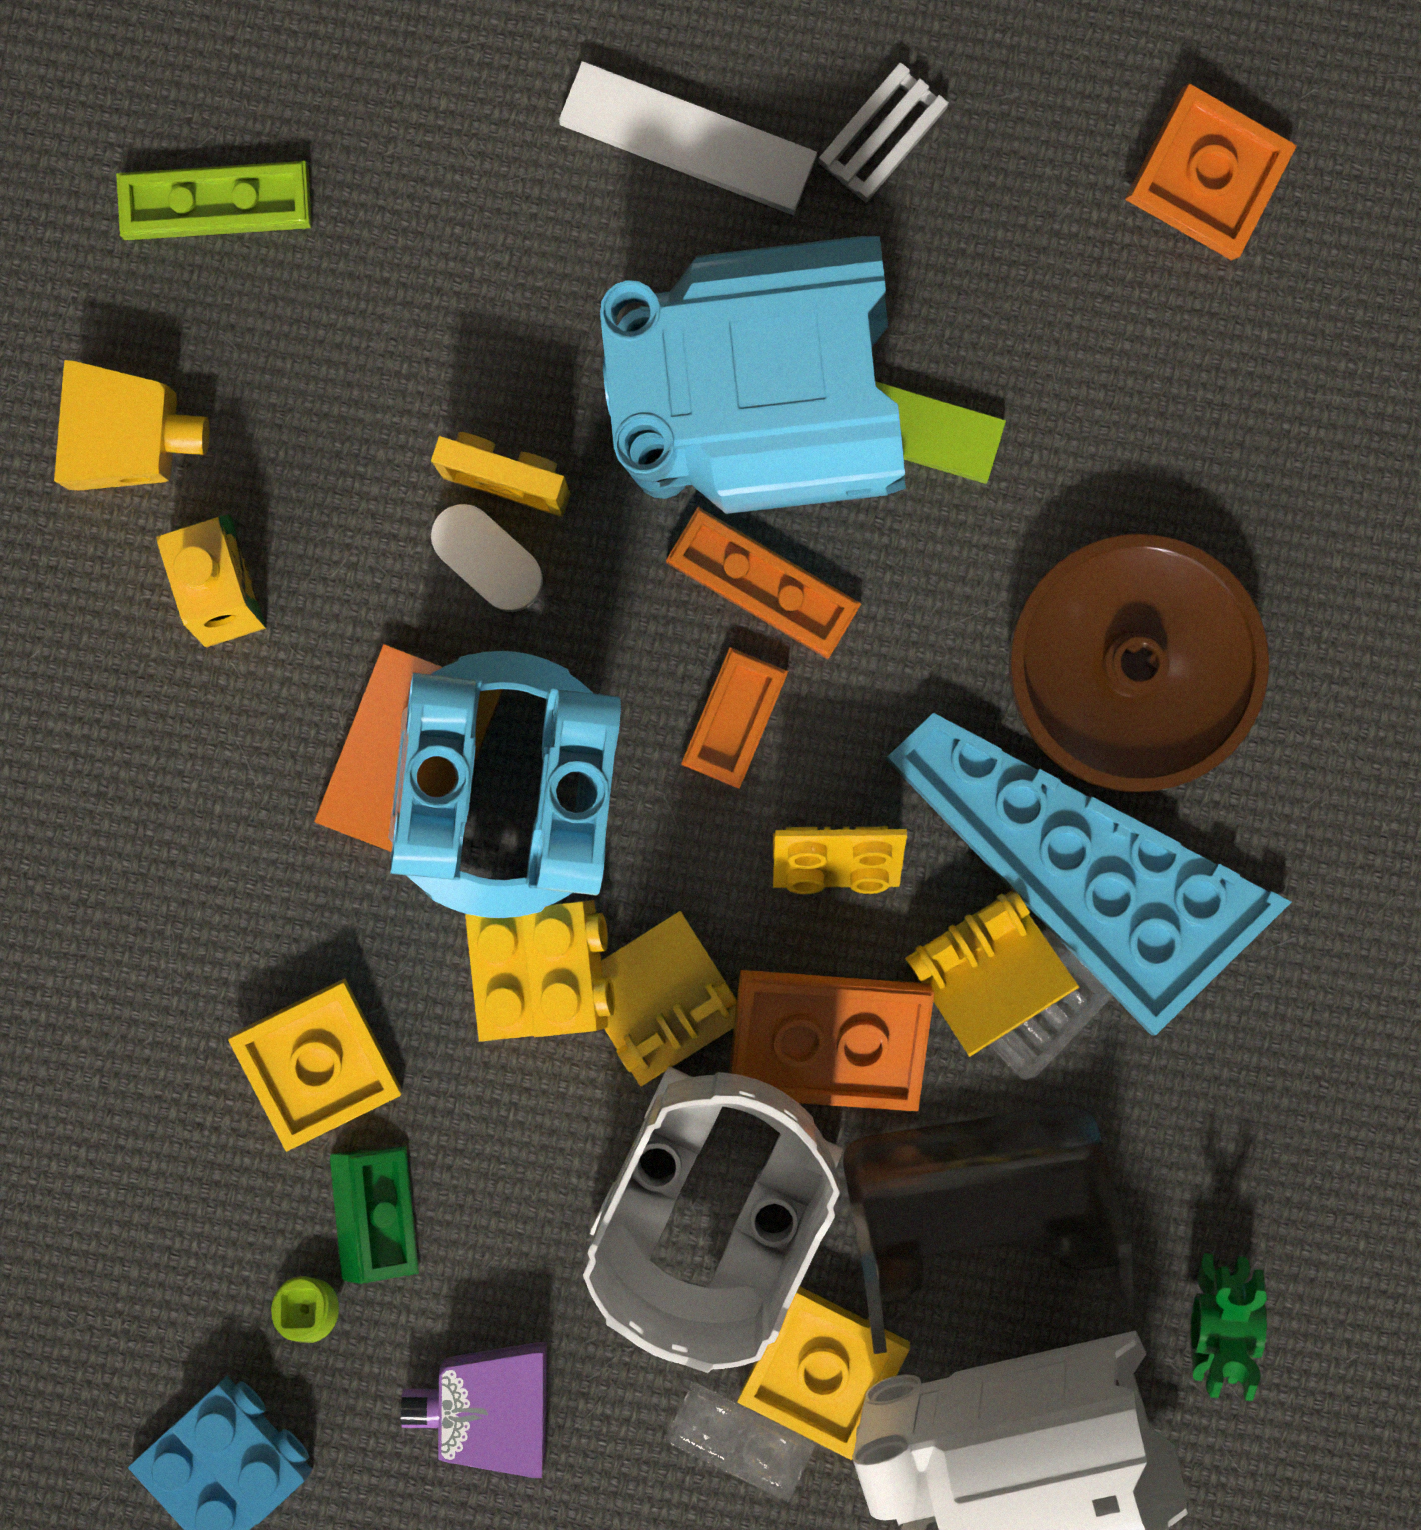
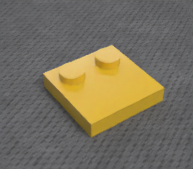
[431,432,571,517]
[228,978,402,1152]
[737,1286,910,1460]

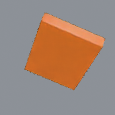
[314,644,503,852]
[729,970,934,1111]

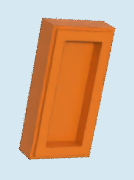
[681,647,789,789]

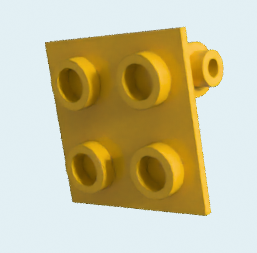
[773,826,907,894]
[905,891,1079,1057]
[601,911,737,1087]

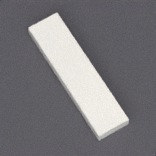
[559,61,817,215]

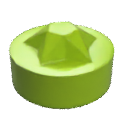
[271,1276,339,1343]

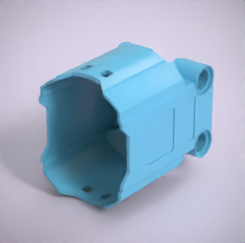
[600,236,906,514]
[388,651,621,918]

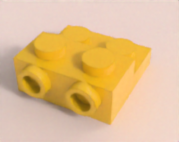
[465,900,615,1042]

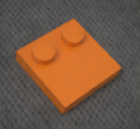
[1125,83,1297,261]

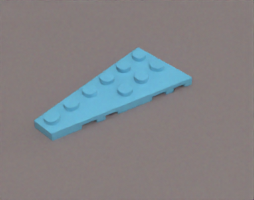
[886,713,1291,1035]

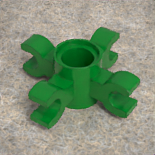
[1190,1253,1267,1401]

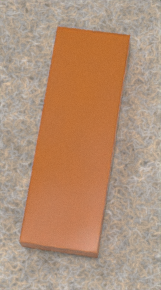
[666,507,861,659]

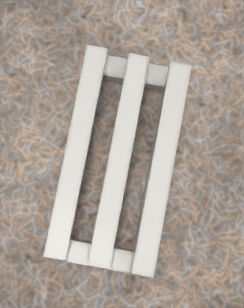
[818,62,949,203]

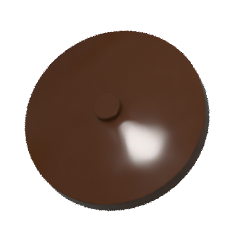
[1008,534,1269,792]

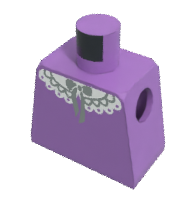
[401,1342,547,1478]

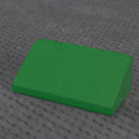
[330,1146,419,1284]

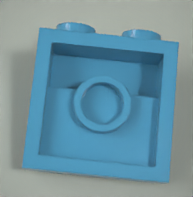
[128,1376,313,1530]

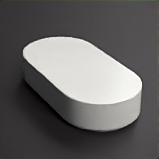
[431,504,543,612]

